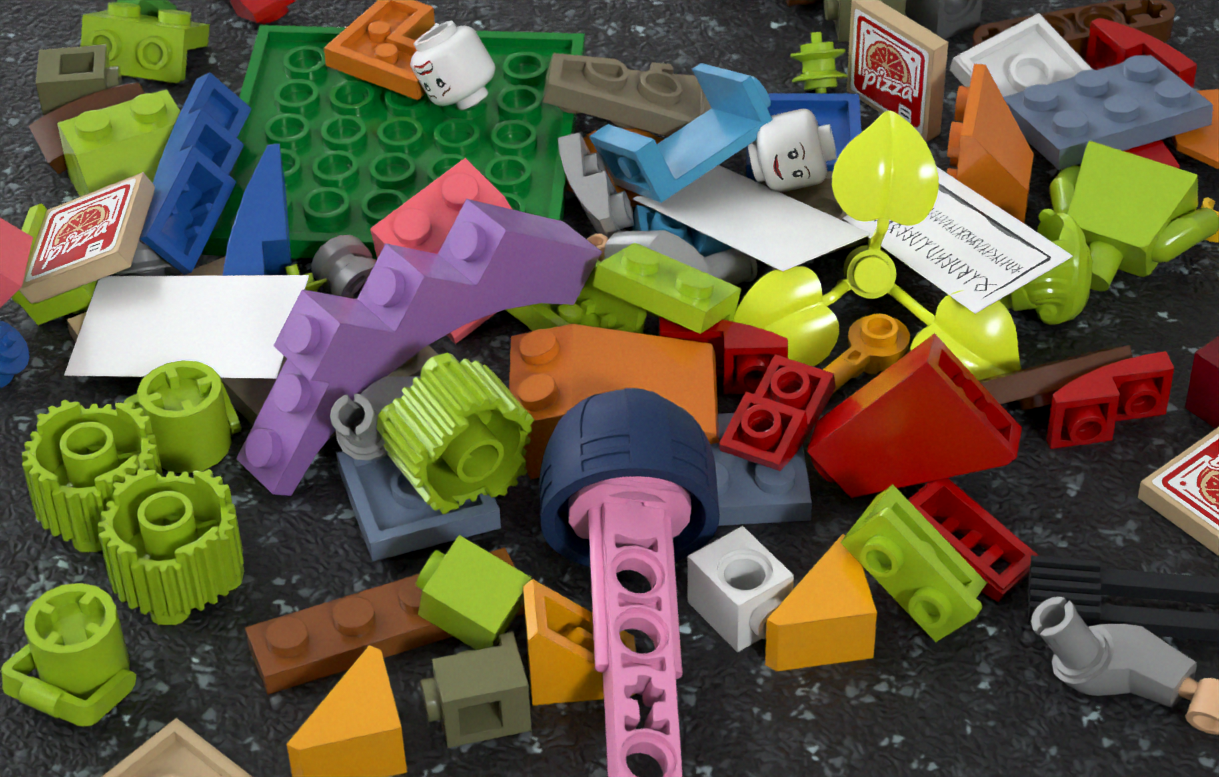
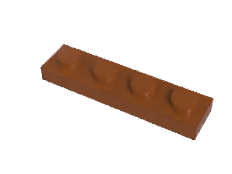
[245,547,525,695]

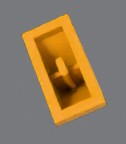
[765,534,877,671]
[523,579,636,706]
[287,645,407,777]

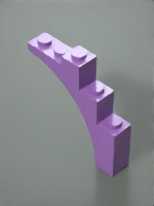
[236,199,602,496]

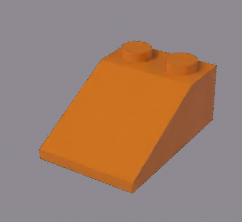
[509,324,719,479]

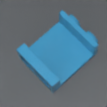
[589,63,773,203]

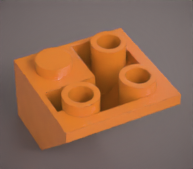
[947,63,1034,224]

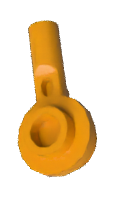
[823,314,910,394]

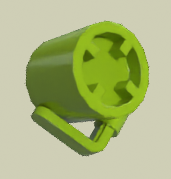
[123,360,241,473]
[1,583,136,726]

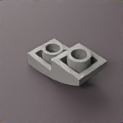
[558,132,634,238]

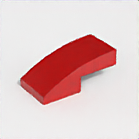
[1086,18,1197,88]

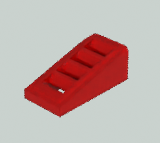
[908,478,1039,602]

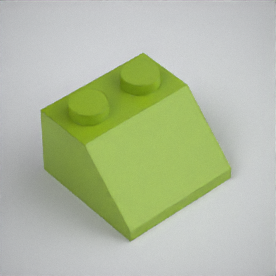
[57,89,181,197]

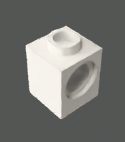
[688,526,794,652]

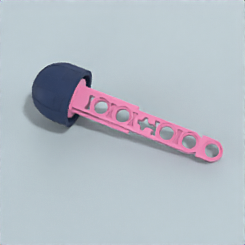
[539,388,720,777]

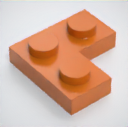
[324,0,435,100]

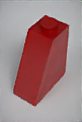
[807,333,1022,498]

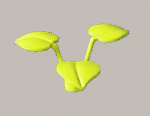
[733,111,1021,380]

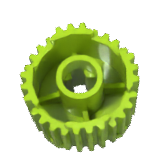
[376,353,534,514]
[22,400,163,552]
[98,468,244,625]

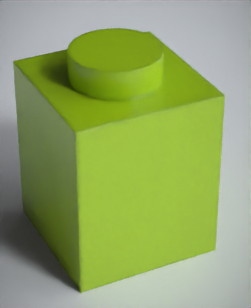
[415,535,531,650]

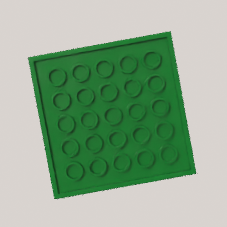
[202,25,585,260]

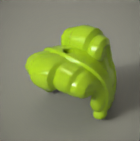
[999,209,1093,325]

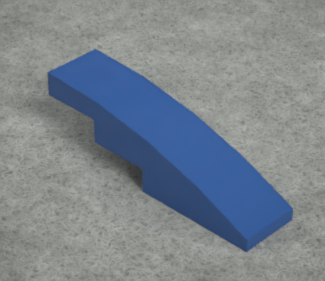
[140,72,252,275]
[222,144,292,276]

